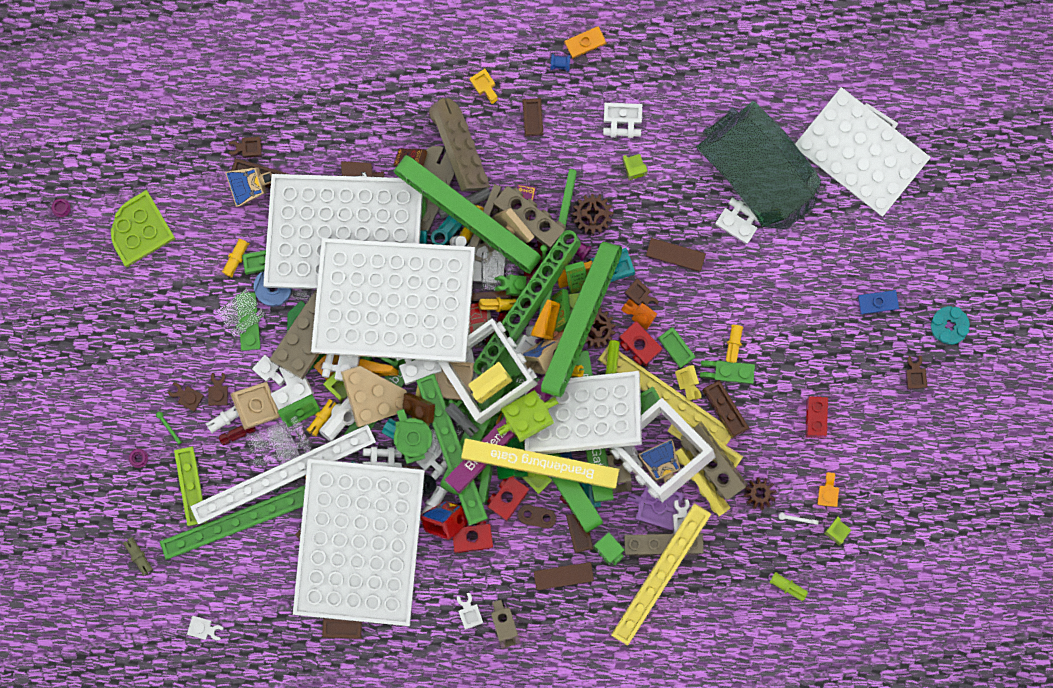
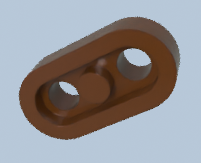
[518,505,556,529]

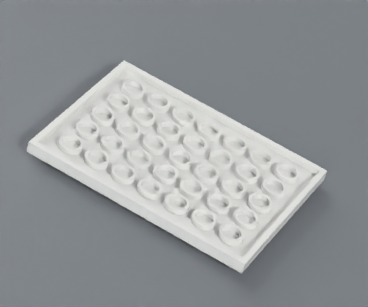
[263,174,423,289]
[311,238,476,363]
[293,459,425,626]

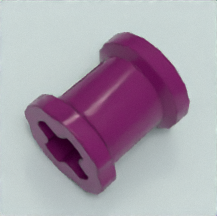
[570,239,592,261]

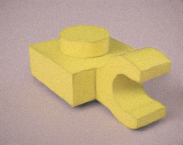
[675,365,701,401]

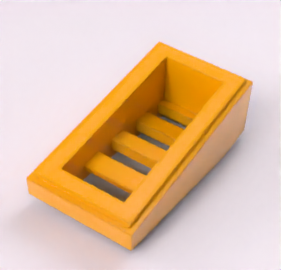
[531,299,560,340]
[358,359,399,376]

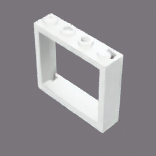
[437,319,538,424]
[610,398,715,503]

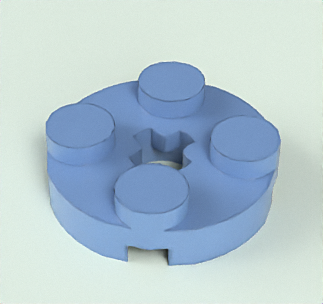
[254,271,292,307]

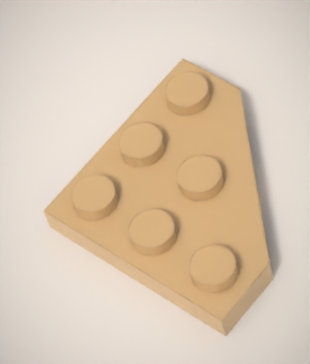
[341,366,407,427]

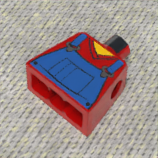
[420,501,467,540]

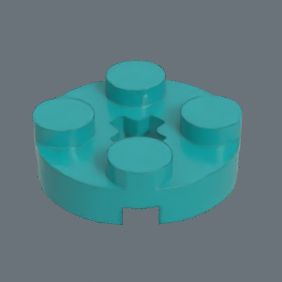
[930,306,970,345]

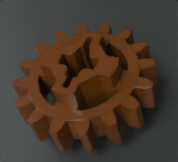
[572,193,613,236]
[585,308,616,349]

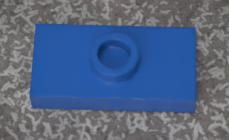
[858,290,899,315]

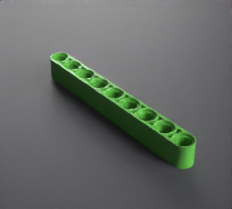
[394,155,542,274]
[473,230,581,376]
[541,241,622,397]

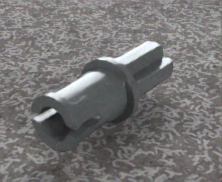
[445,403,479,438]

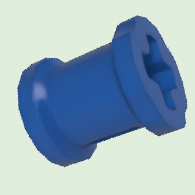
[550,54,570,72]

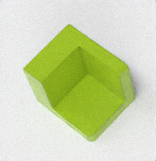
[622,154,648,181]
[323,372,348,402]
[824,517,851,545]

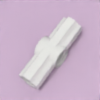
[319,397,355,442]

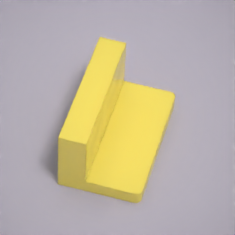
[469,362,513,404]

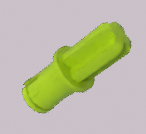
[769,572,808,601]

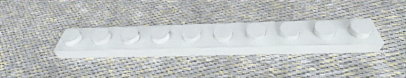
[190,425,376,525]

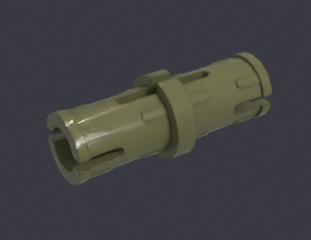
[123,537,154,576]

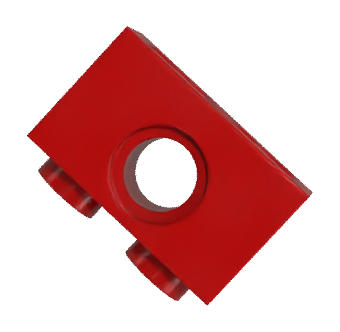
[619,321,663,367]
[805,396,828,439]
[487,477,530,522]
[453,521,494,553]

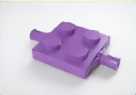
[627,485,689,531]

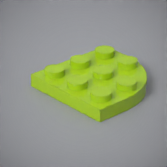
[111,190,176,268]

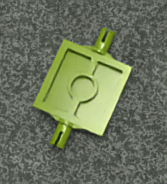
[497,390,558,442]

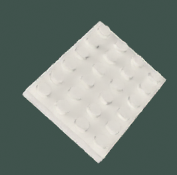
[793,87,931,217]
[525,371,642,454]

